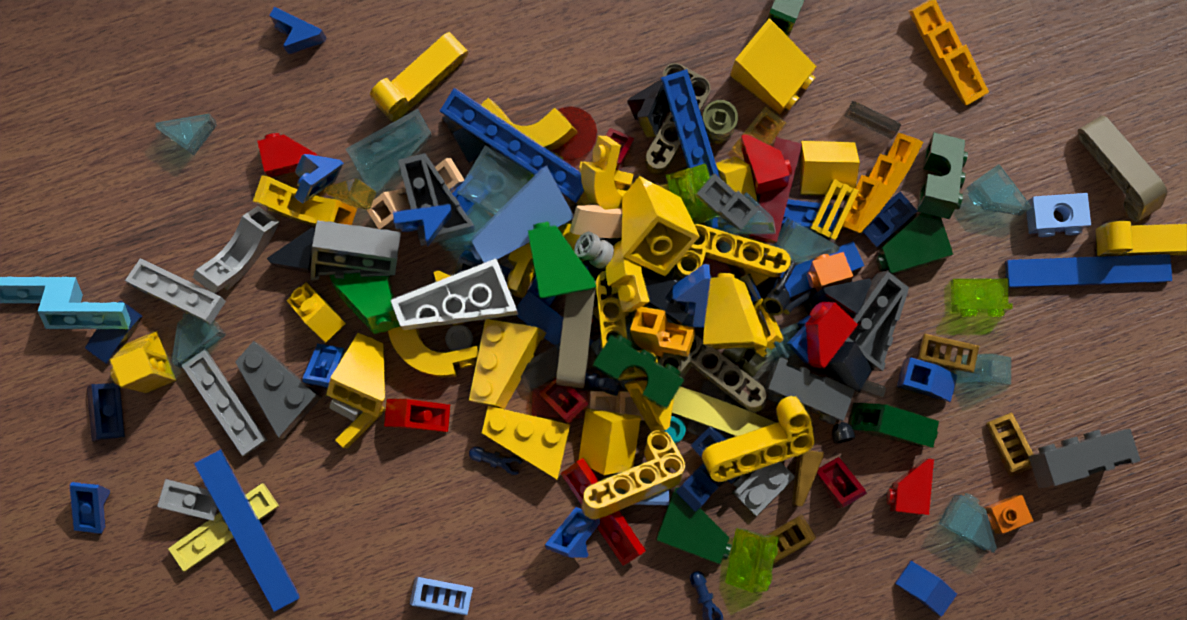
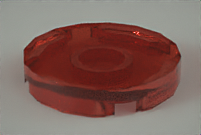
[550,106,597,161]

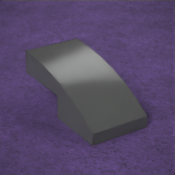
[695,173,759,230]

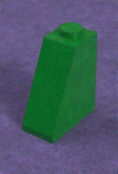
[528,222,596,299]
[330,273,400,334]

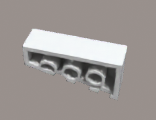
[391,259,518,330]

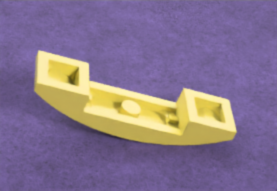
[672,386,776,436]

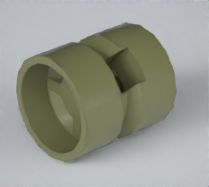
[702,100,738,143]
[722,347,773,378]

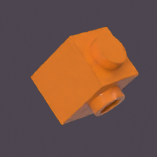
[807,252,853,292]
[984,495,1033,534]

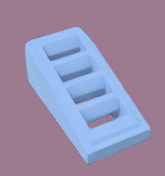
[410,577,473,615]

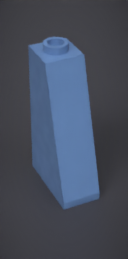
[470,166,574,263]

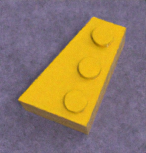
[469,319,547,409]
[110,331,176,393]
[482,406,570,480]

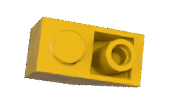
[286,282,346,342]

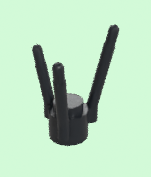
[761,261,816,316]

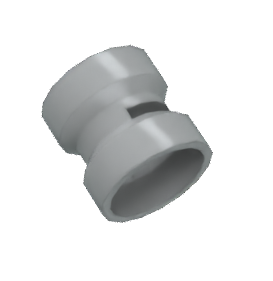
[574,232,614,269]

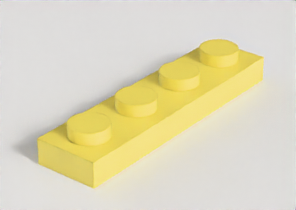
[168,483,279,572]

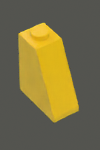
[703,273,767,349]
[326,333,385,418]

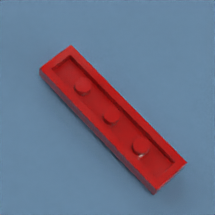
[560,458,646,566]

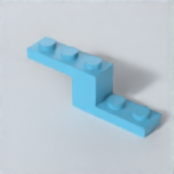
[0,277,131,329]

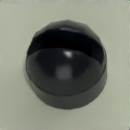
[832,422,855,444]

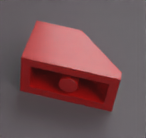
[257,133,318,177]
[740,134,792,195]
[806,302,858,368]
[384,399,451,432]
[887,458,934,515]

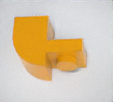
[630,307,695,357]

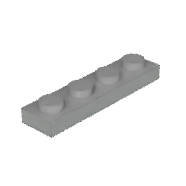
[125,258,226,325]
[181,349,267,456]

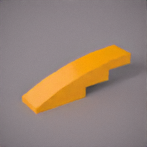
[908,0,989,105]
[843,133,924,233]

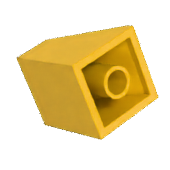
[730,19,817,114]
[621,176,700,276]

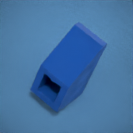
[896,357,958,402]

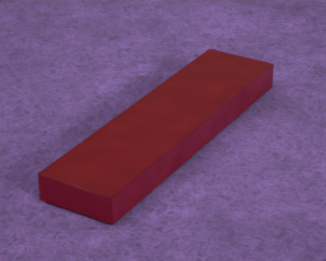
[750,137,802,244]

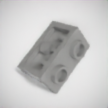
[732,462,795,516]

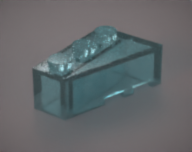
[346,109,432,199]

